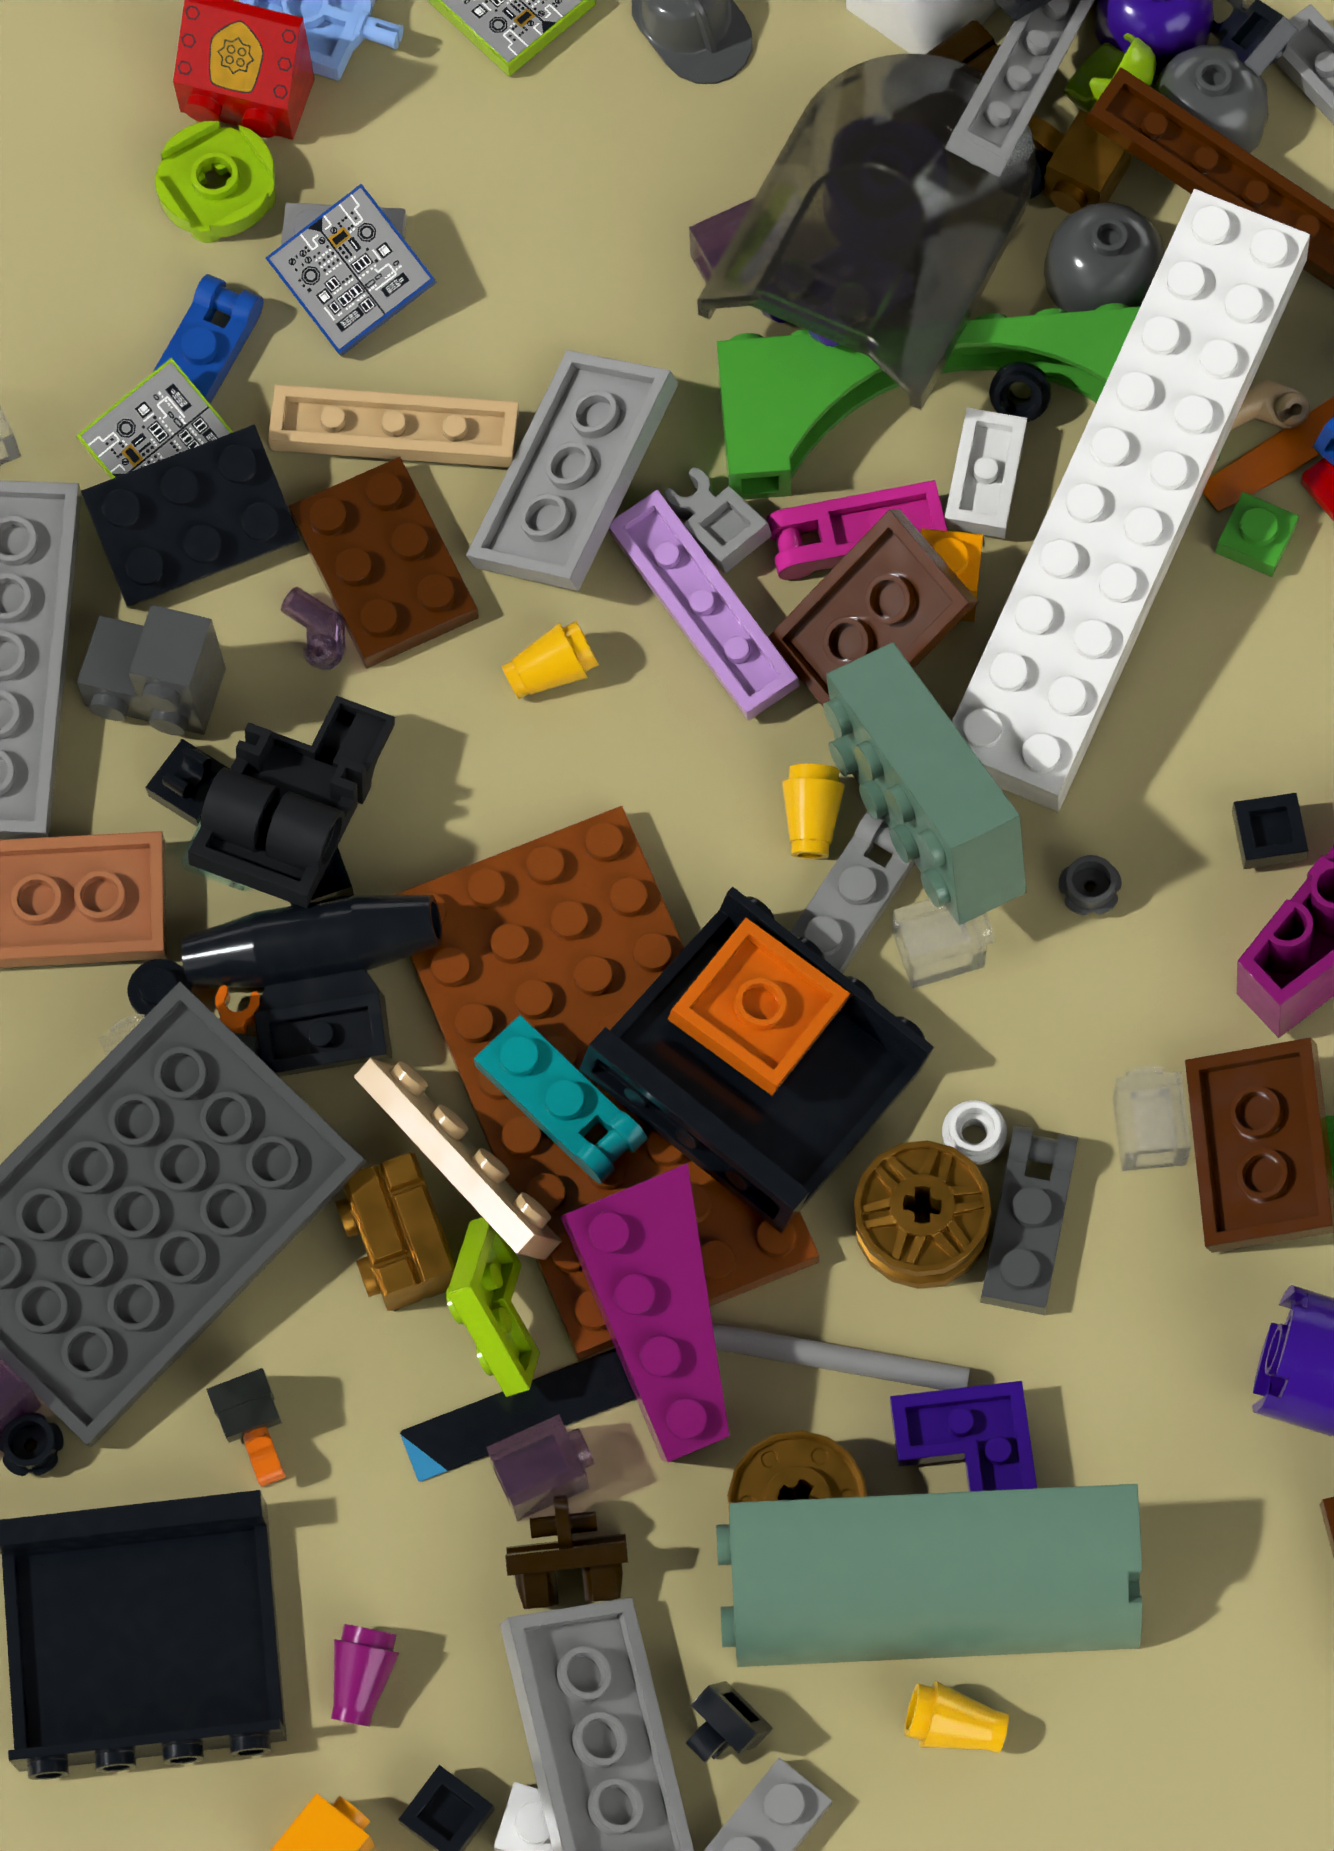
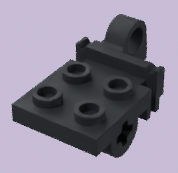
[188,696,395,908]

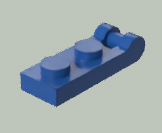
[152,274,264,404]

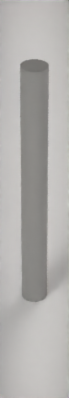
[712,1322,970,1390]

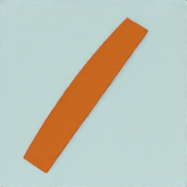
[1202,397,1334,512]

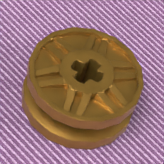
[854,1140,991,1289]
[727,1430,867,1513]

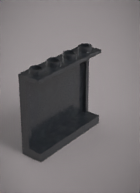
[579,886,934,1233]
[0,1490,287,1780]

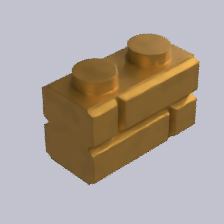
[335,1152,456,1311]

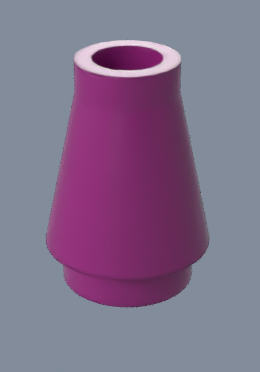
[331,1624,399,1727]

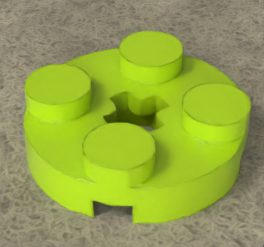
[155,121,277,243]

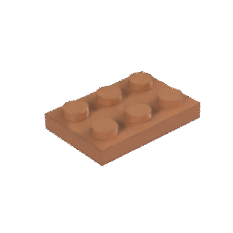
[0,831,167,968]

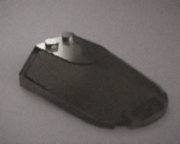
[697,54,1036,410]

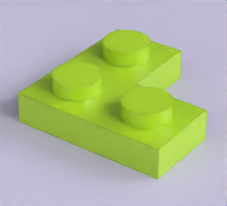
[446,1217,540,1397]

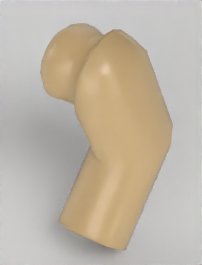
[1230,380,1310,431]

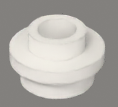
[942,1100,1007,1165]

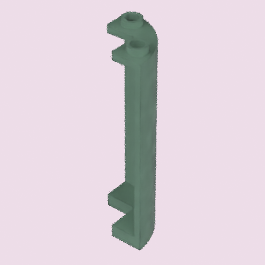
[716,1484,1142,1667]

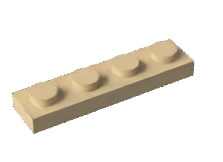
[268,384,520,467]
[354,1058,562,1260]

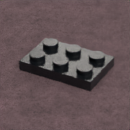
[81,424,300,608]

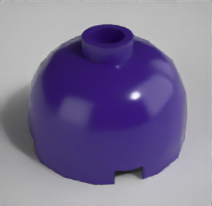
[1095,0,1214,75]

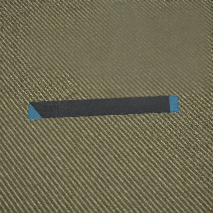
[400,1348,636,1482]

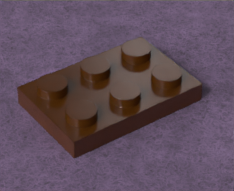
[288,457,479,669]
[768,509,979,706]
[1185,1037,1334,1253]

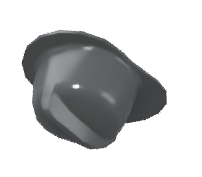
[632,0,752,84]

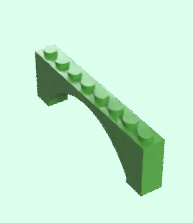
[717,303,1221,500]

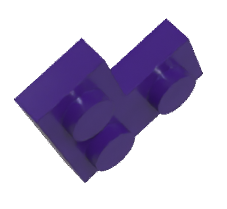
[890,1381,1037,1492]

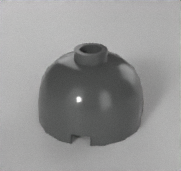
[1153,45,1268,153]
[1044,202,1164,312]

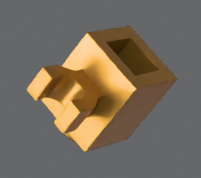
[1020,109,1131,214]

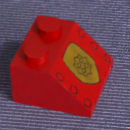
[173,0,315,140]

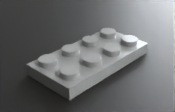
[466,350,679,591]
[500,1597,694,1851]

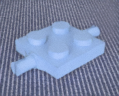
[239,0,404,81]

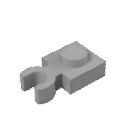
[664,467,772,574]

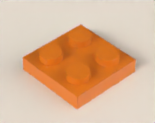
[668,918,850,1096]

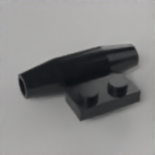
[181,895,442,1077]

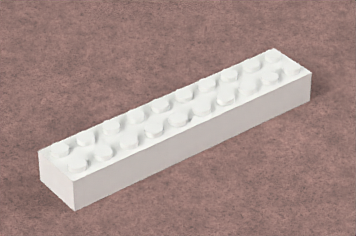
[952,189,1310,813]

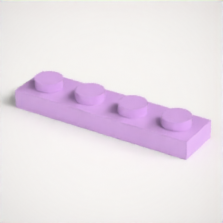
[608,490,800,721]

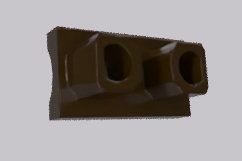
[505,1495,628,1609]

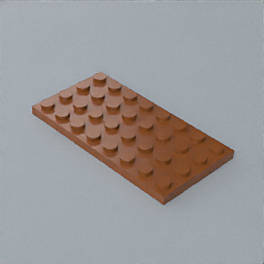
[395,806,819,1360]

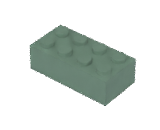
[823,642,1027,926]

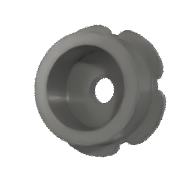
[1058,855,1122,916]

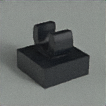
[145,739,230,828]
[686,1681,773,1762]

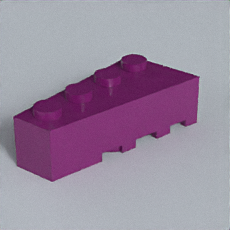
[1236,846,1334,1038]
[561,1163,730,1462]

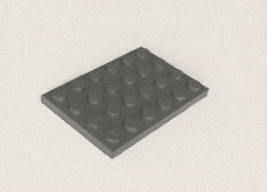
[0,982,367,1447]

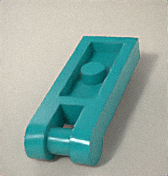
[474,1015,648,1184]

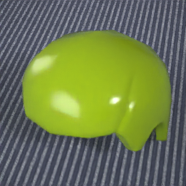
[1064,33,1157,113]

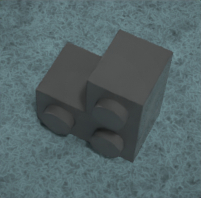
[77,604,226,736]

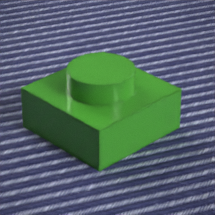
[1215,492,1299,577]

